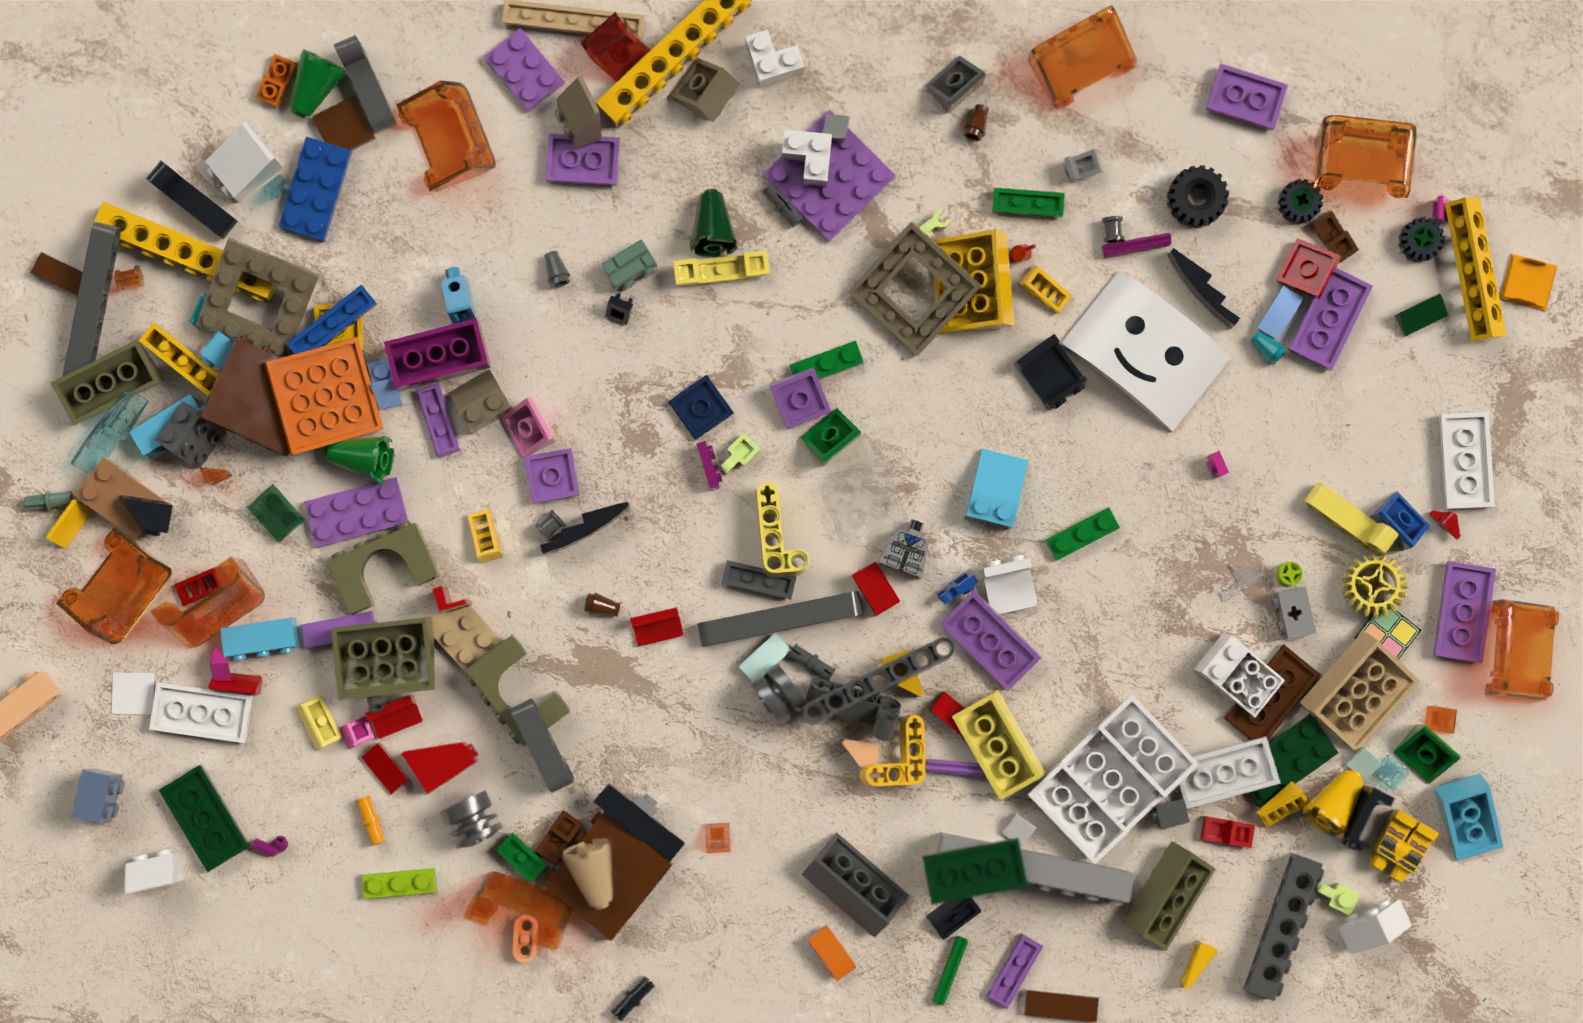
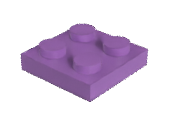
[769,367,831,429]
[524,448,580,504]

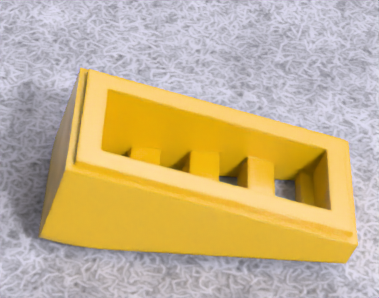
[1019,266,1072,314]
[467,508,503,563]
[1256,781,1310,828]
[1180,940,1218,990]

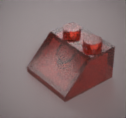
[581,12,651,82]

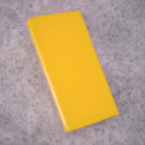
[46,499,93,548]

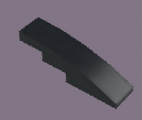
[1168,248,1240,329]
[540,501,630,555]
[593,783,685,861]

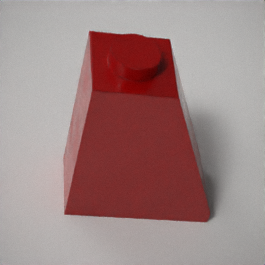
[402,742,479,794]

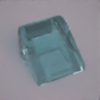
[262,174,290,201]
[1373,755,1409,791]

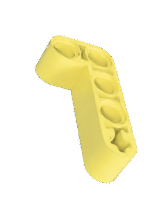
[756,482,809,578]
[1304,482,1399,556]

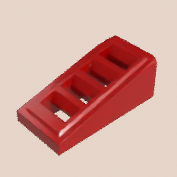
[174,566,231,606]

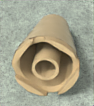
[562,838,613,909]

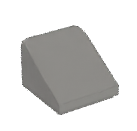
[823,114,850,143]

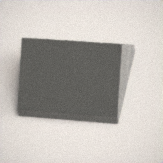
[925,55,986,113]

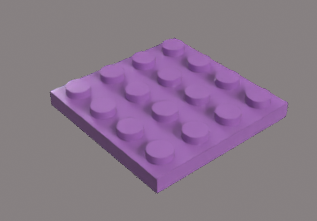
[763,110,896,242]

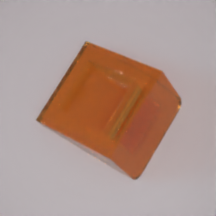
[199,467,233,485]
[1425,706,1457,733]
[705,823,730,853]

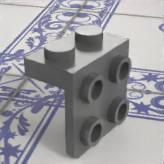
[155,401,225,468]

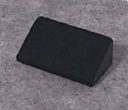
[927,897,982,940]

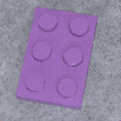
[484,28,565,112]
[1205,64,1288,131]
[546,133,620,186]

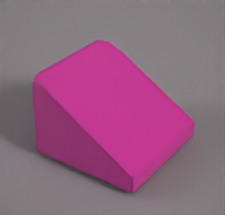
[1432,195,1450,224]
[210,647,231,681]
[339,716,375,749]

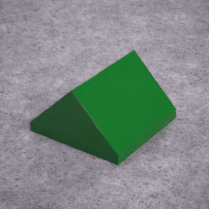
[801,408,861,466]
[1394,724,1461,784]

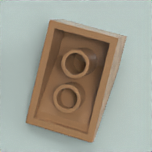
[74,457,166,540]

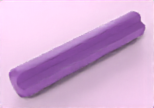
[925,759,986,777]

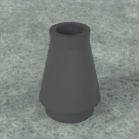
[544,251,570,288]

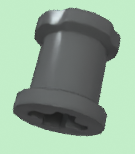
[1102,216,1125,243]
[534,510,566,541]

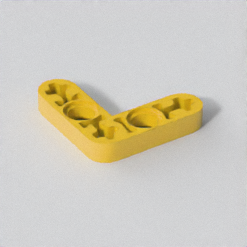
[860,715,926,786]

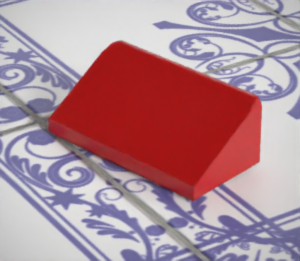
[208,673,262,695]
[930,692,965,739]
[361,742,410,795]

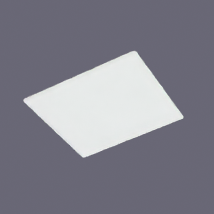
[111,672,155,715]

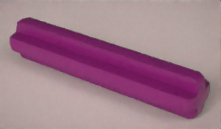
[1102,233,1172,258]

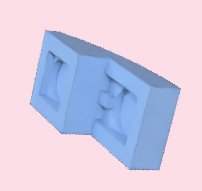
[1257,285,1304,340]

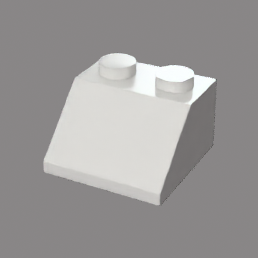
[125,849,185,894]

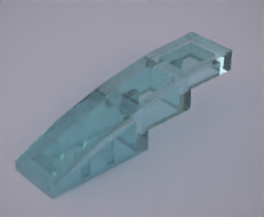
[70,389,149,474]

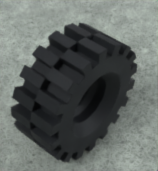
[1167,165,1229,228]

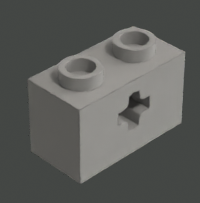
[1272,586,1316,640]

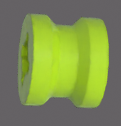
[1276,562,1303,586]

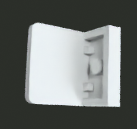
[981,555,1037,614]

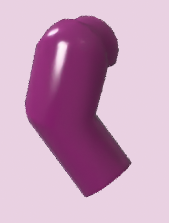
[252,836,288,857]

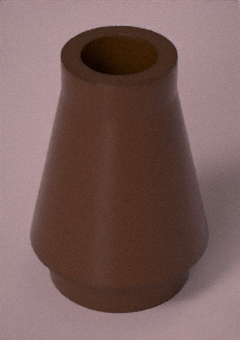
[963,104,989,141]
[584,592,621,617]

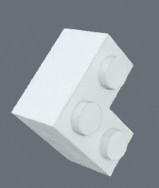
[745,30,805,87]
[782,130,832,187]
[1338,899,1412,954]

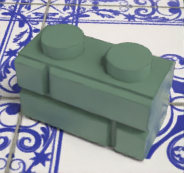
[601,239,657,291]

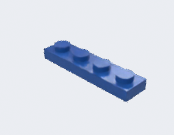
[287,284,377,354]

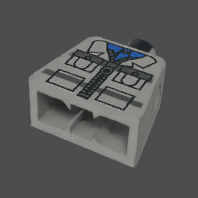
[878,519,929,579]

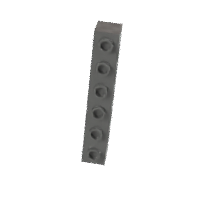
[1243,853,1324,1001]

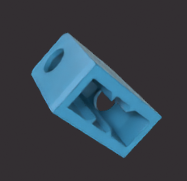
[441,267,477,324]

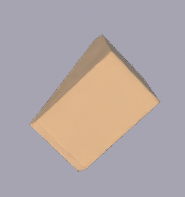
[842,739,879,778]

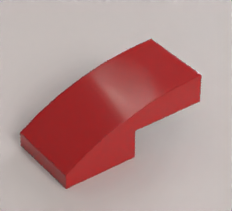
[1200,816,1255,848]

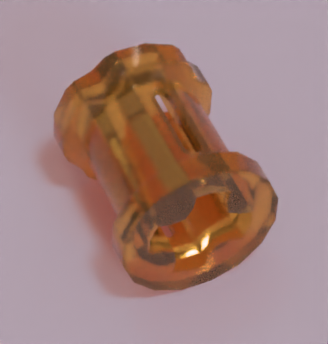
[114,265,144,291]

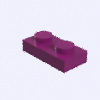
[696,441,723,491]

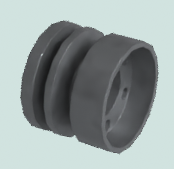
[440,790,503,849]

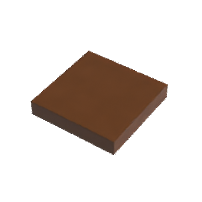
[312,96,376,151]

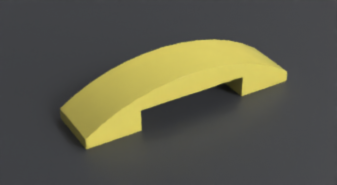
[673,250,770,285]

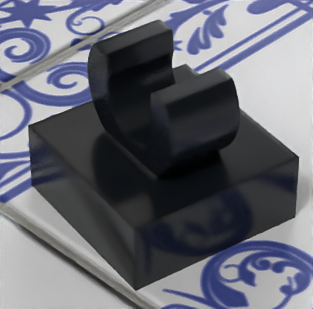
[605,293,633,325]

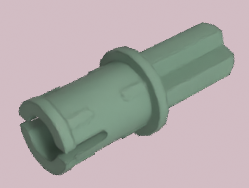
[24,491,74,510]

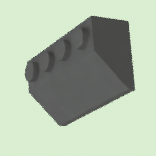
[801,832,909,938]

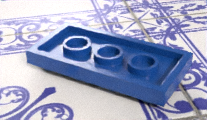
[278,136,353,241]

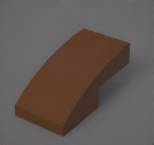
[1310,210,1359,263]
[535,810,583,865]

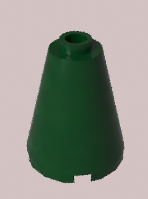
[690,189,737,257]

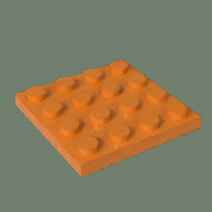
[264,337,383,455]

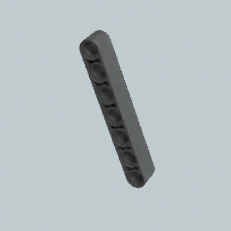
[62,222,121,377]
[697,591,863,647]
[802,637,955,725]

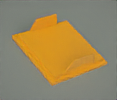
[1500,254,1557,311]

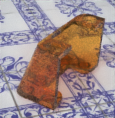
[464,871,573,951]

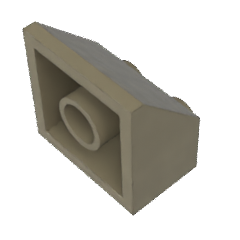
[670,58,740,122]
[555,76,602,148]
[449,369,512,434]

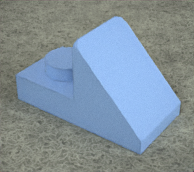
[368,358,403,410]

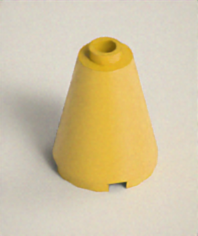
[1302,769,1364,838]

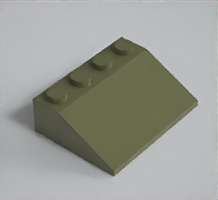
[331,617,435,700]

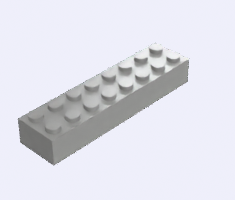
[937,832,1135,906]

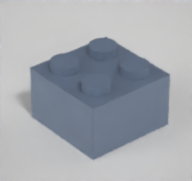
[71,768,124,824]

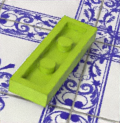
[362,868,437,899]

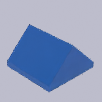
[1370,491,1430,551]

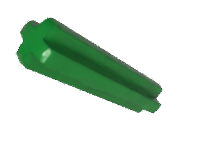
[932,936,968,1006]

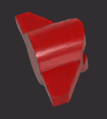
[1009,244,1036,262]
[1429,510,1461,540]

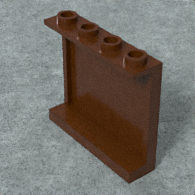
[196,335,290,457]
[544,811,673,941]

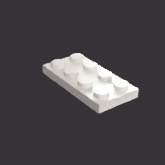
[1439,412,1495,509]
[149,682,253,743]
[1179,736,1280,809]

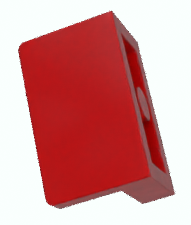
[852,562,900,616]
[432,586,472,613]
[630,607,684,646]
[365,695,423,739]

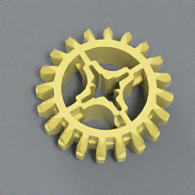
[1342,554,1409,618]

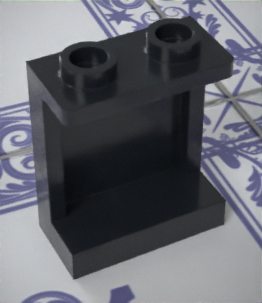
[1014,334,1088,410]
[1341,786,1395,852]

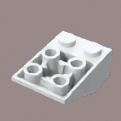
[1194,633,1285,717]

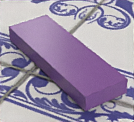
[416,383,461,458]
[301,611,375,648]
[986,934,1043,1009]

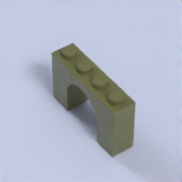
[327,521,440,615]
[465,634,570,746]

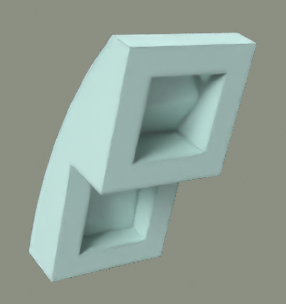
[738,633,791,683]

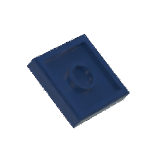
[668,375,734,441]

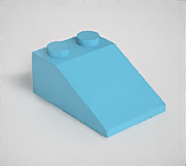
[965,449,1028,529]
[1434,773,1503,861]

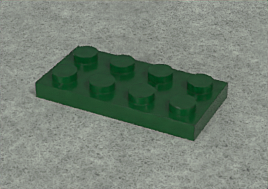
[1249,714,1339,808]
[159,765,251,872]
[922,838,1028,905]

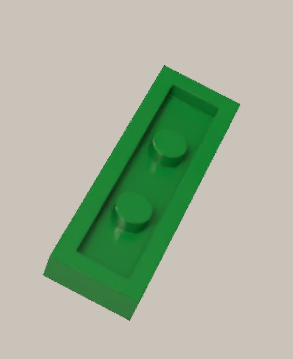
[992,188,1065,218]
[789,340,864,380]
[1045,507,1120,561]

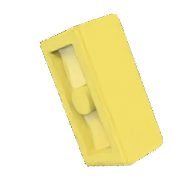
[296,695,342,751]

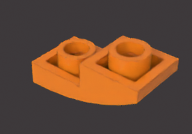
[256,54,298,107]
[807,925,856,982]

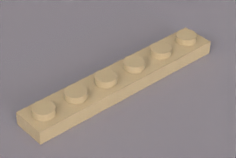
[502,0,645,40]

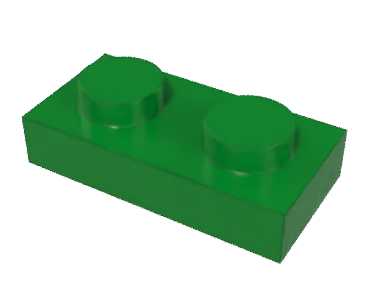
[496,832,548,883]

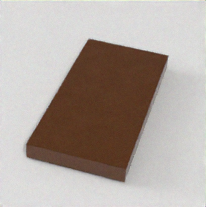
[1223,644,1321,740]

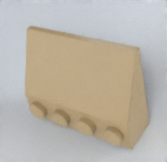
[1300,631,1420,753]

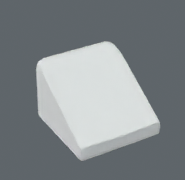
[1002,813,1036,847]

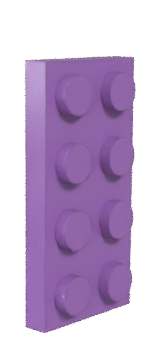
[1288,268,1373,371]
[304,477,409,548]
[1433,561,1496,663]
[940,590,1042,691]

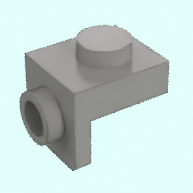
[1064,149,1104,181]
[633,793,659,817]

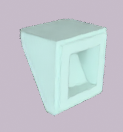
[1346,747,1382,781]

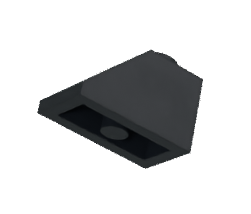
[120,495,173,536]

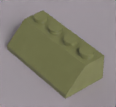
[51,339,164,425]
[1122,841,1216,951]

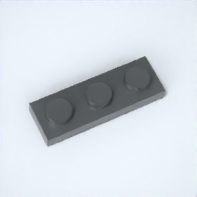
[722,560,797,600]

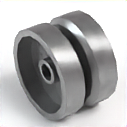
[751,663,807,725]

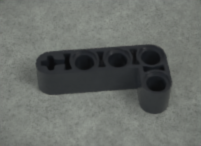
[146,160,238,240]

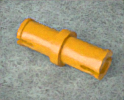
[355,796,386,846]

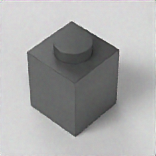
[1151,798,1190,830]

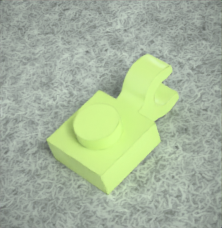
[920,210,951,238]
[721,433,761,474]
[1315,883,1360,916]

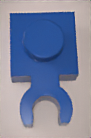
[937,570,979,604]

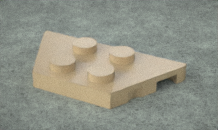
[431,606,502,674]

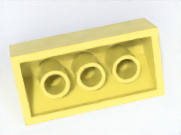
[952,690,1046,800]

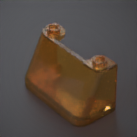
[1027,5,1138,108]
[396,80,496,192]
[1313,115,1417,198]
[56,527,172,644]
[150,556,265,648]
[1485,599,1559,701]

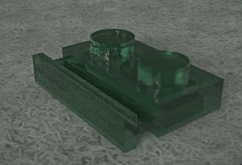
[247,484,306,543]

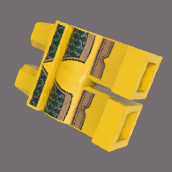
[1369,809,1439,883]

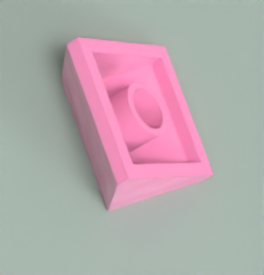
[500,397,555,459]

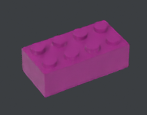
[384,318,491,391]

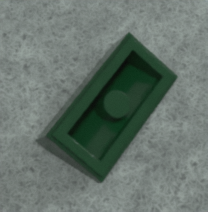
[1395,293,1448,337]

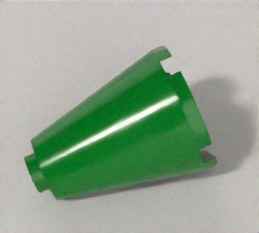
[289,49,345,118]
[324,436,394,484]

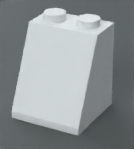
[205,121,283,202]

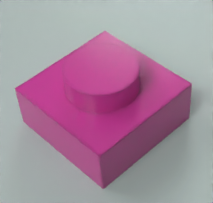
[1206,451,1229,478]

